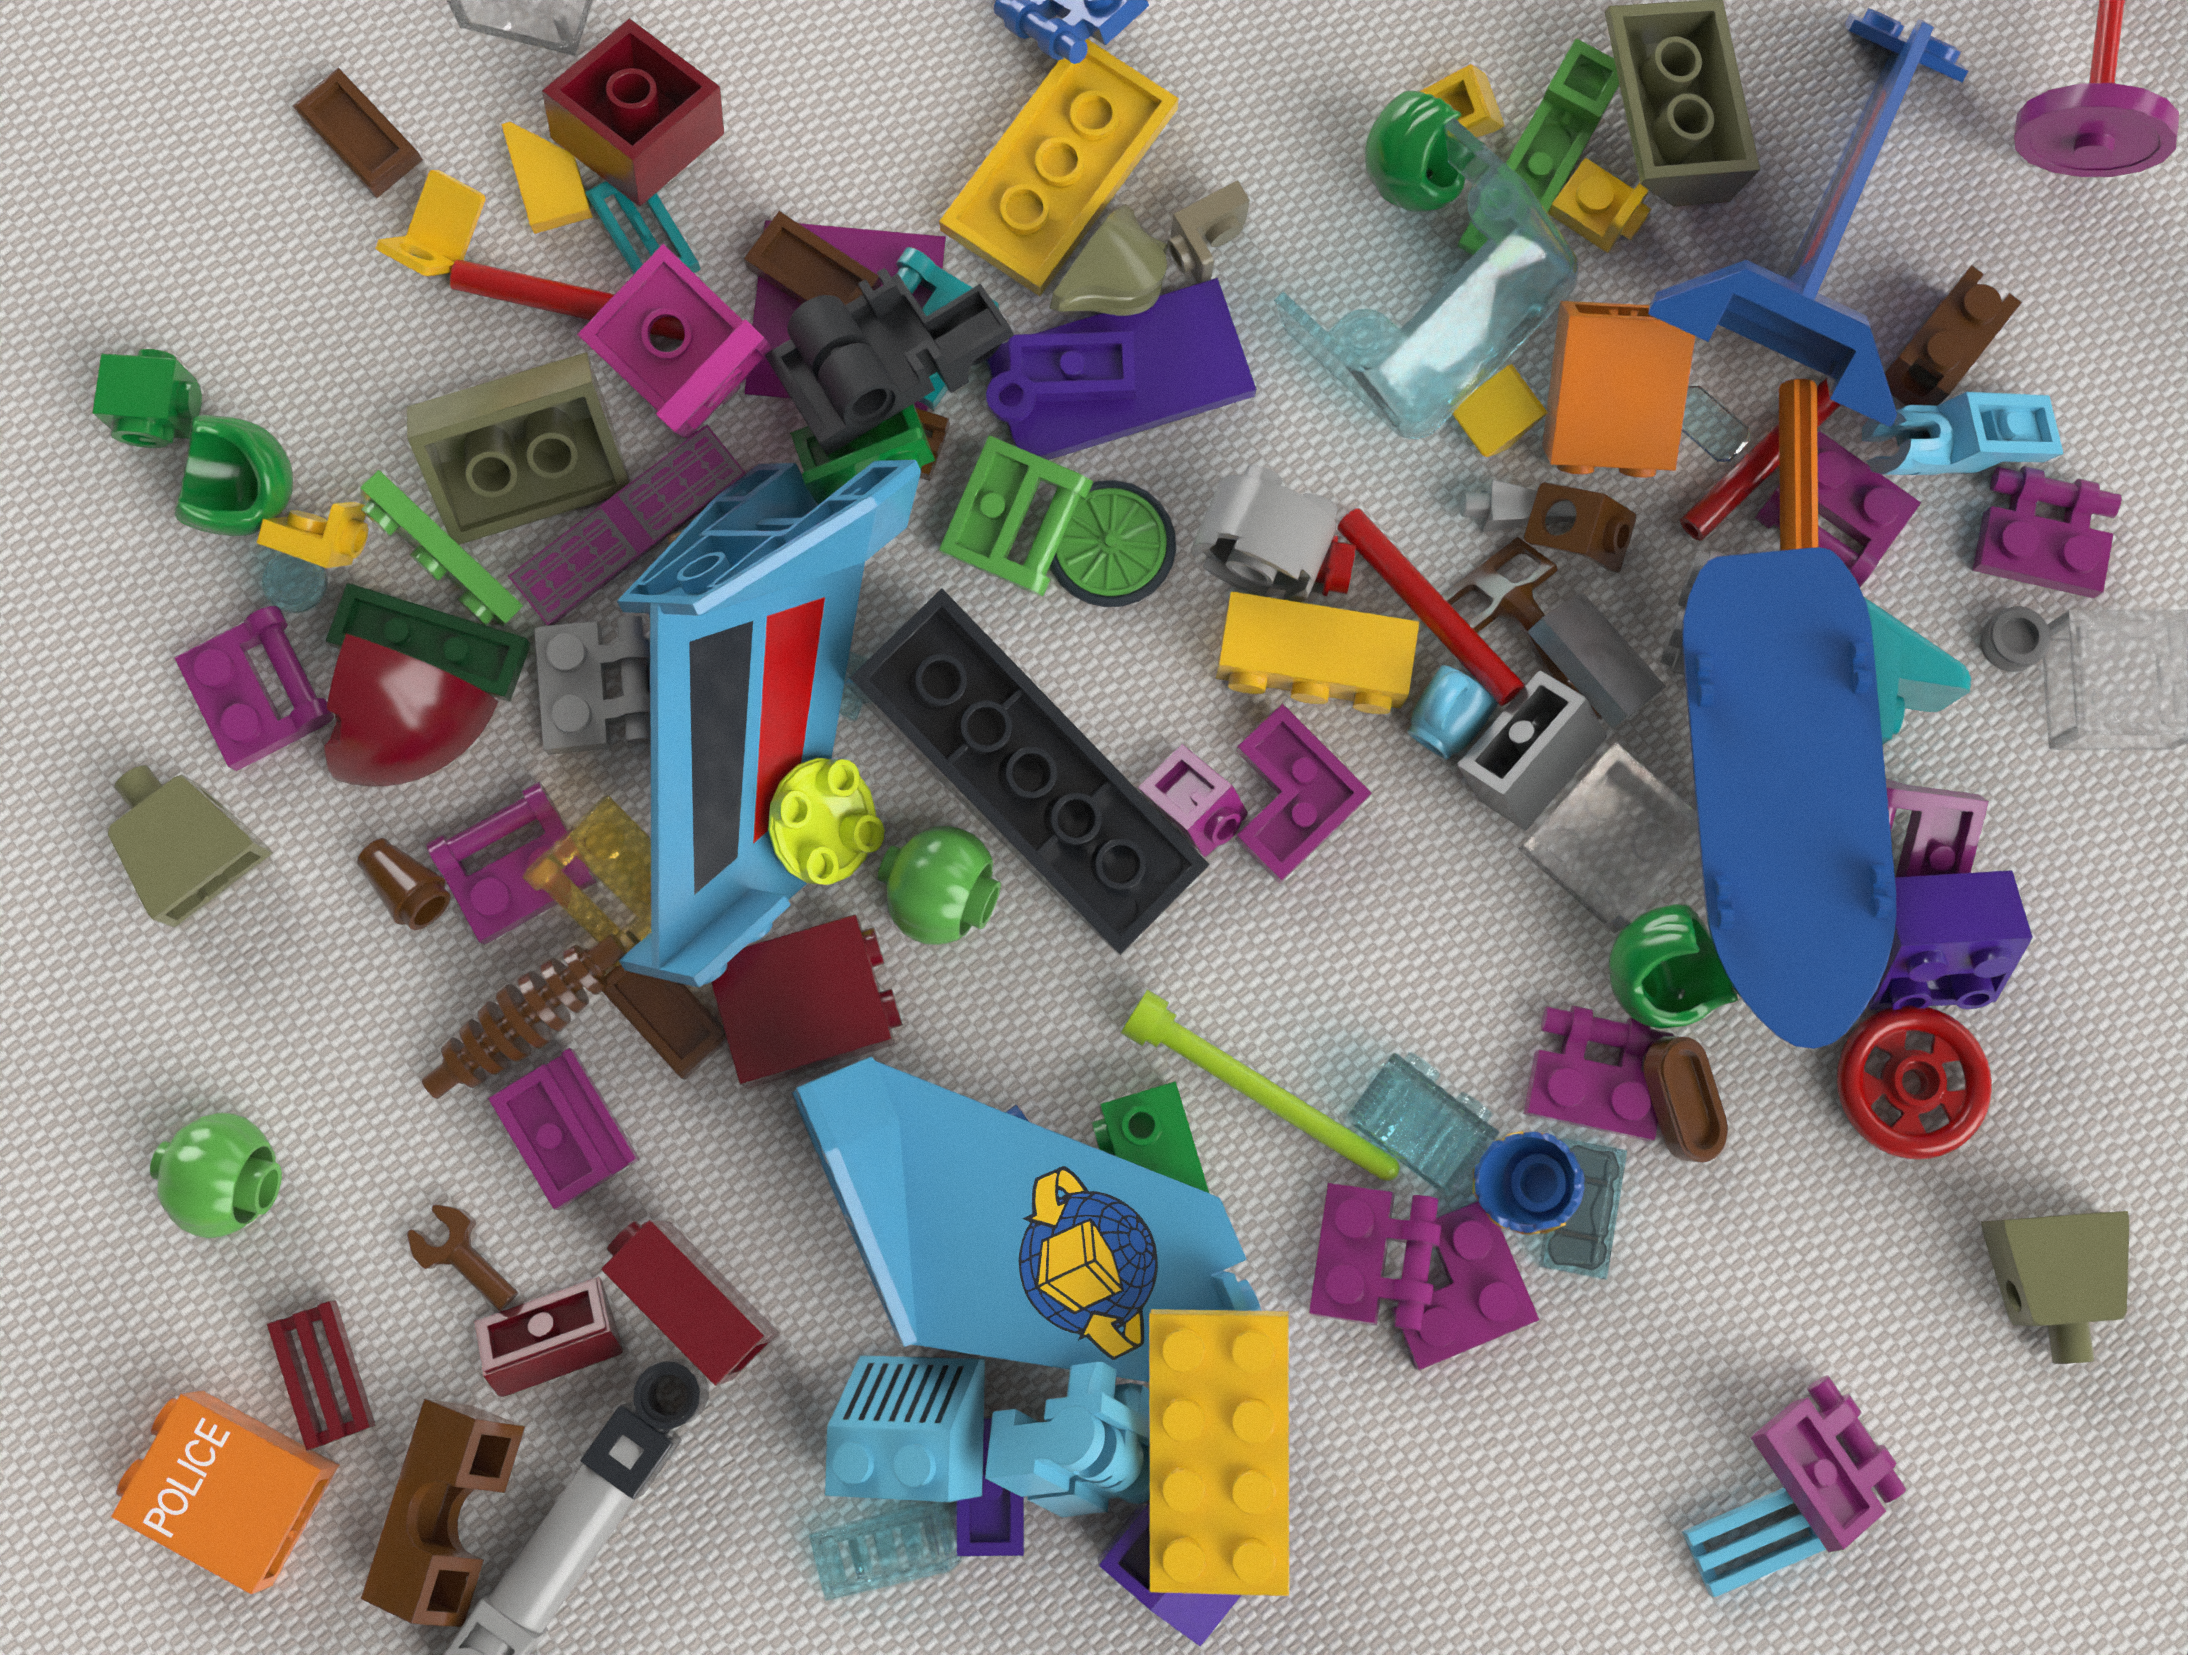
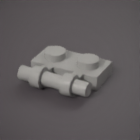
[534,615,651,755]

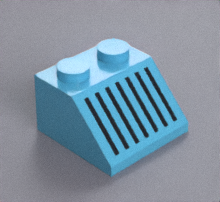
[825,1355,985,1502]

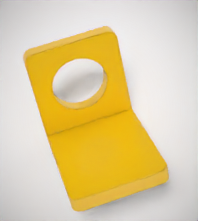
[375,170,486,277]

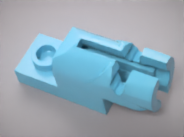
[1862,392,2064,475]

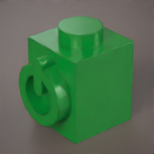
[92,349,202,448]

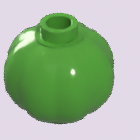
[878,826,1001,945]
[150,1113,282,1239]

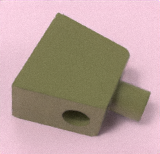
[108,765,273,928]
[1981,1211,2129,1364]

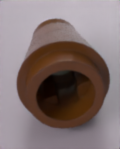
[357,838,451,930]

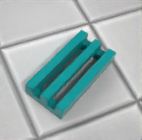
[585,181,701,275]

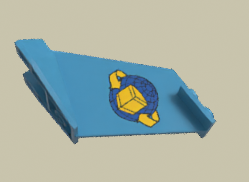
[791,1056,1290,1382]

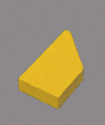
[501,121,593,234]

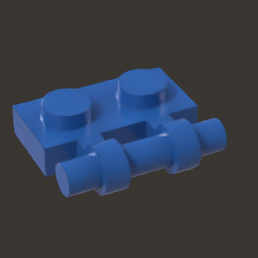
[994,0,1149,64]

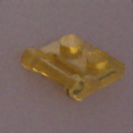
[522,795,651,967]

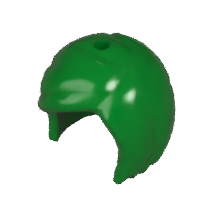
[1365,90,1486,212]
[174,415,293,536]
[1609,904,1738,1029]

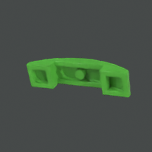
[1457,38,1620,275]

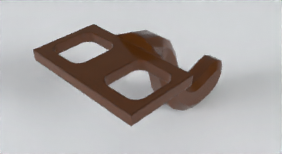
[1442,537,1603,720]

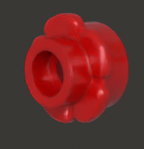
[1314,535,1356,597]

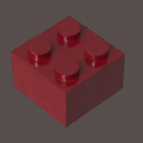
[542,18,724,207]

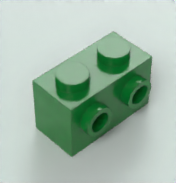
[1091,1081,1210,1194]

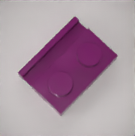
[488,1048,640,1210]

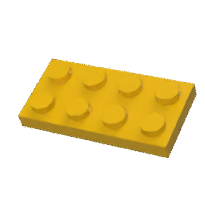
[939,39,1179,297]
[1149,1309,1290,1596]

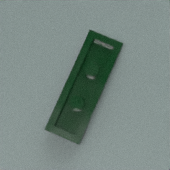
[325,583,531,702]

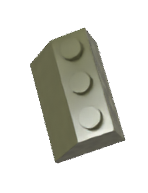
[1604,0,1760,207]
[407,352,630,545]

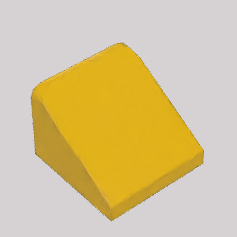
[1420,64,1505,138]
[1451,364,1548,458]

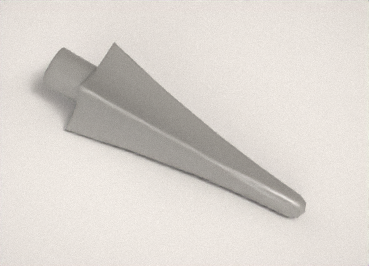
[1460,479,1629,532]

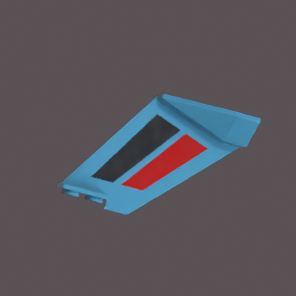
[617,460,921,988]

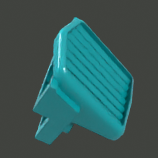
[1864,597,1971,744]

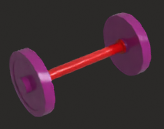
[2014,0,2179,177]

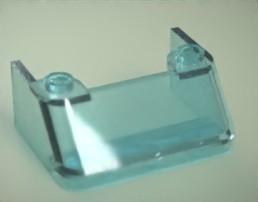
[1274,117,1578,439]

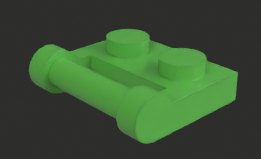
[939,435,1093,597]

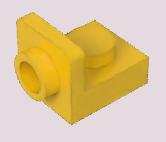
[1548,157,1652,253]
[256,502,369,568]

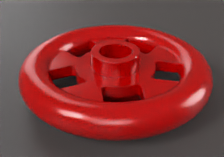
[1837,1005,1992,1160]

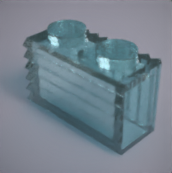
[1342,1052,1500,1197]

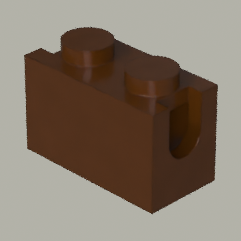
[1884,265,2022,406]

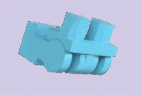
[985,1362,1150,1518]

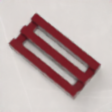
[267,1300,376,1451]

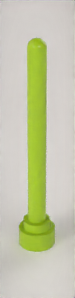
[1120,989,1400,1181]

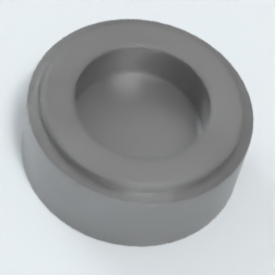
[1981,606,2050,672]

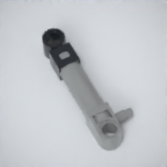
[442,1359,709,1655]

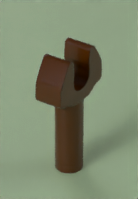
[407,1205,518,1311]

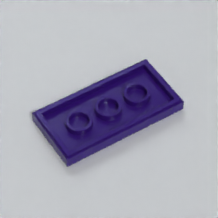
[986,278,1257,460]

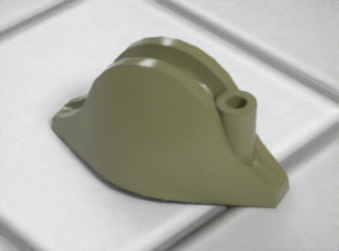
[1049,204,1168,316]

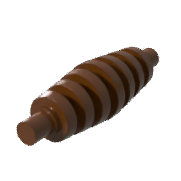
[422,933,627,1099]

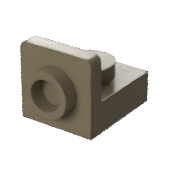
[1167,180,1250,284]

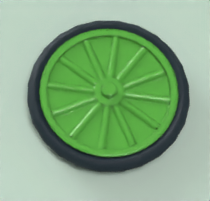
[1050,480,1176,607]

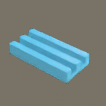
[1682,1488,1826,1598]

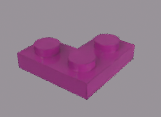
[1235,703,1372,884]
[1391,1200,1540,1370]

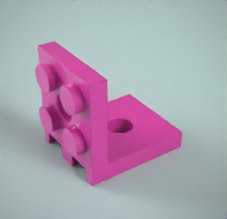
[577,244,773,439]

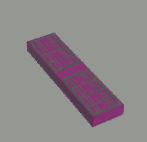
[508,424,746,626]

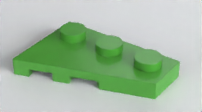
[360,470,523,627]

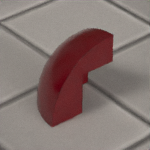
[324,634,498,787]

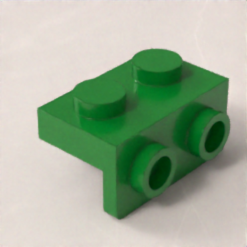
[790,403,935,505]

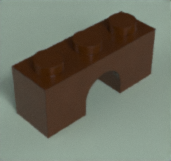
[361,1398,525,1627]

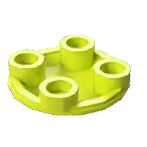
[768,758,885,885]

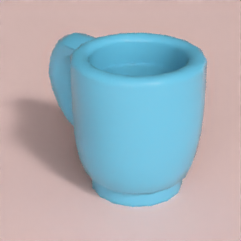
[1407,665,1498,760]

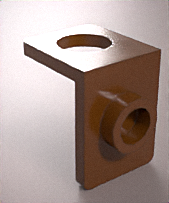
[1524,482,1636,573]

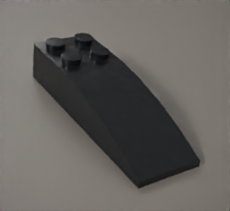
[844,588,1210,955]

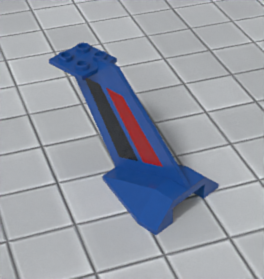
[1648,8,1969,427]

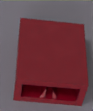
[711,914,903,1089]
[601,1220,780,1386]

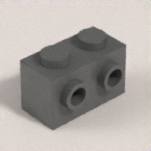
[1457,670,1607,831]

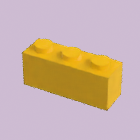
[1216,591,1419,714]

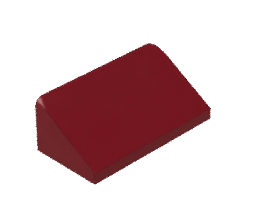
[474,1276,623,1397]

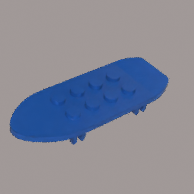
[1682,547,1896,1049]

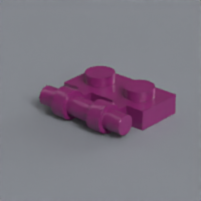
[1972,466,2122,599]
[1523,1005,1674,1142]
[1309,1183,1442,1331]
[1750,1375,1907,1553]

